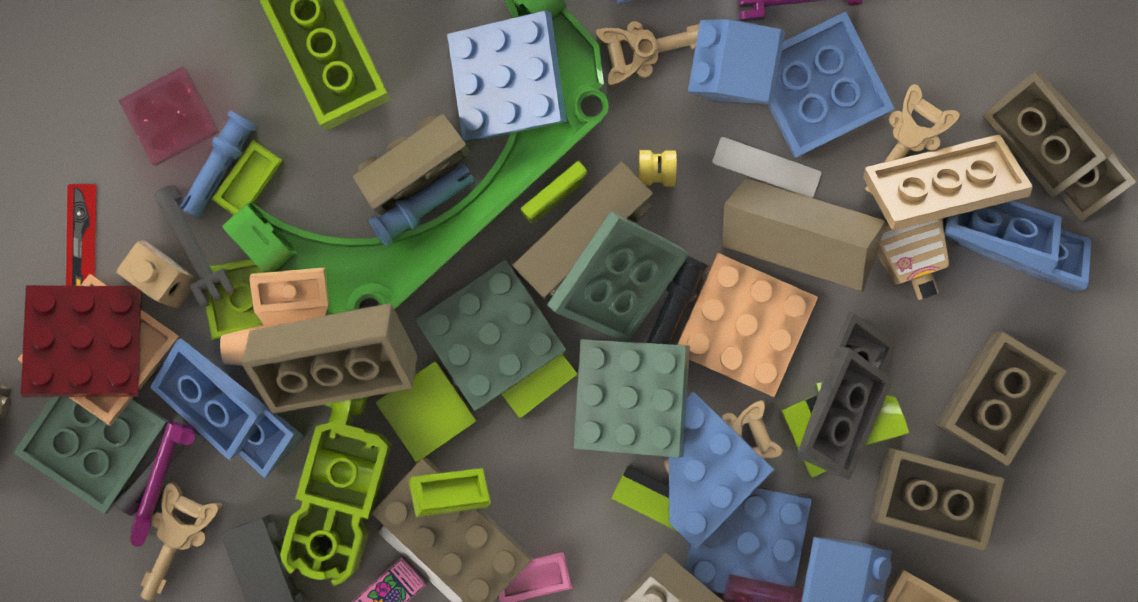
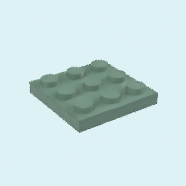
[547,211,689,342]
[415,260,567,412]
[574,339,690,458]
[13,397,169,514]

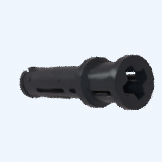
[646,256,710,344]

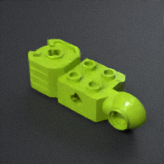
[280,396,393,586]

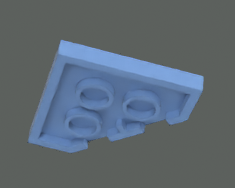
[668,392,774,550]

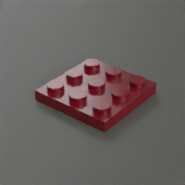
[21,285,142,397]

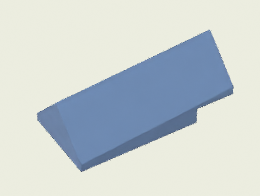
[943,201,1092,293]
[150,338,305,478]

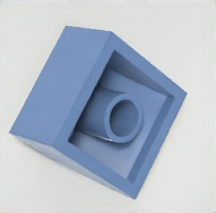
[688,20,785,104]
[801,537,892,602]

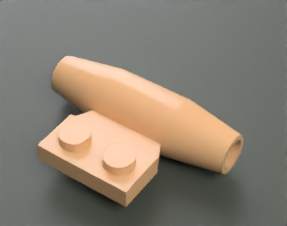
[220,267,330,366]

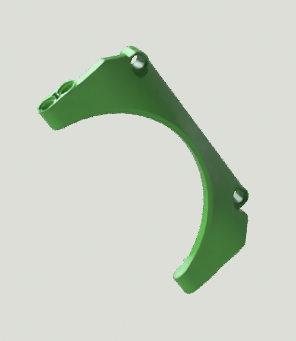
[222,0,609,316]

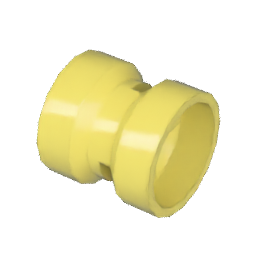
[638,150,677,187]

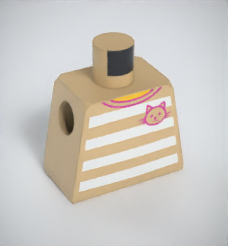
[876,219,949,300]
[116,240,200,309]

